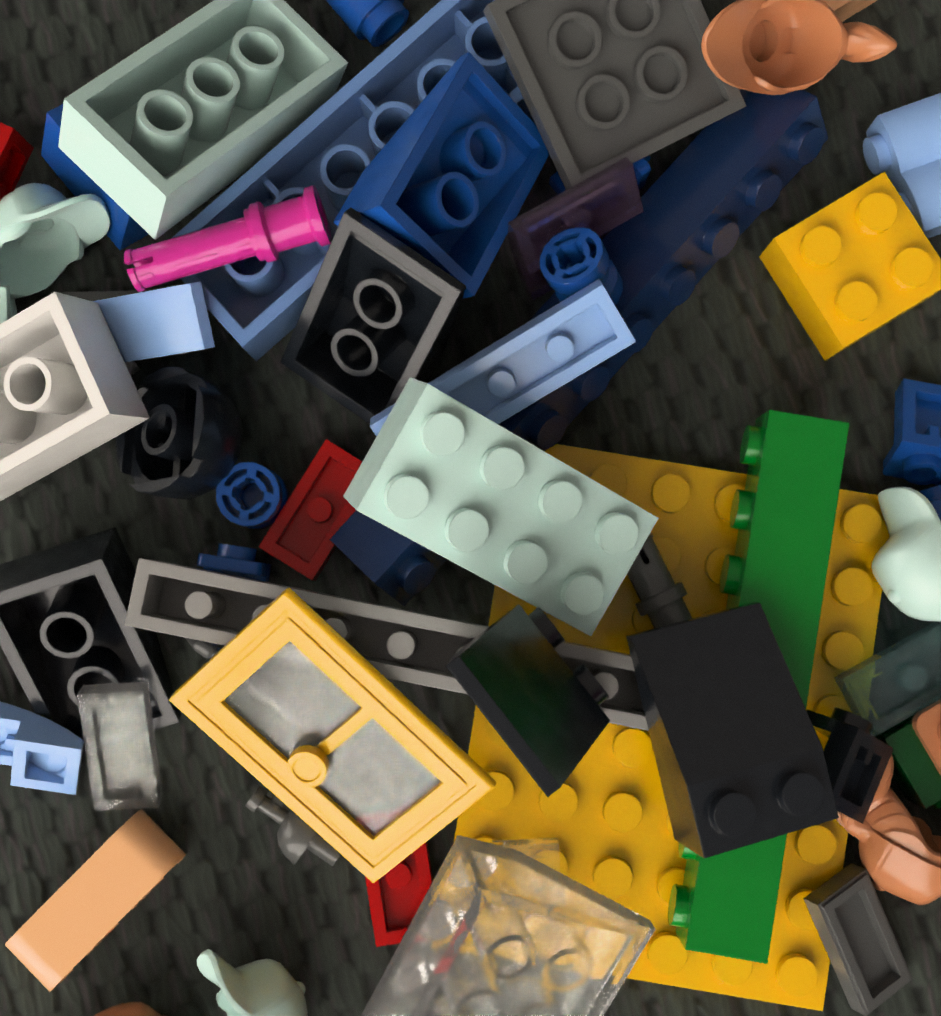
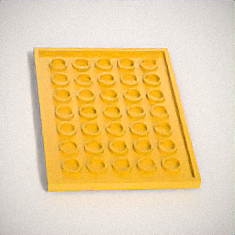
[437,444,890,1011]

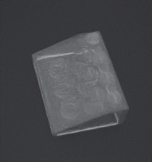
[361,835,655,1016]

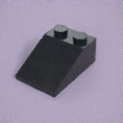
[281,207,466,424]
[0,527,181,753]
[626,602,839,859]
[446,604,610,797]

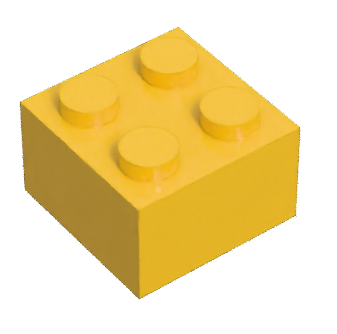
[759,171,941,361]

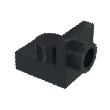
[806,707,894,824]

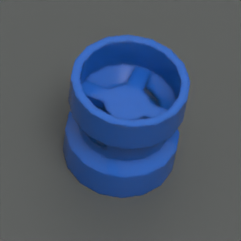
[540,227,623,305]
[216,462,289,529]

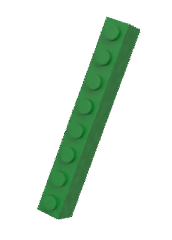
[668,410,849,964]

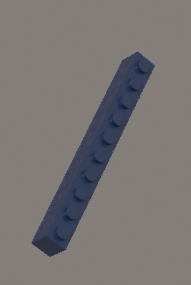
[329,89,828,607]

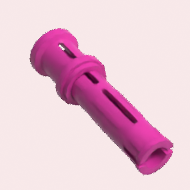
[124,185,332,292]

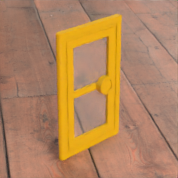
[169,587,497,884]

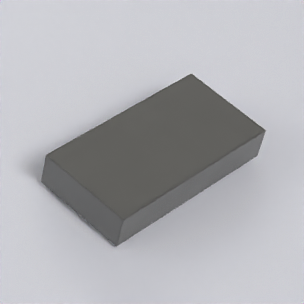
[803,863,913,1016]

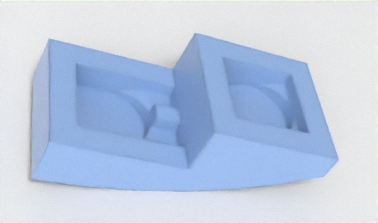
[93,281,215,362]
[0,702,84,795]

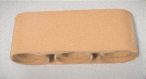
[5,809,187,992]

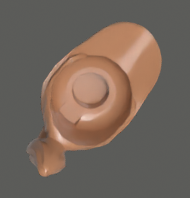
[701,0,897,95]
[836,754,941,905]

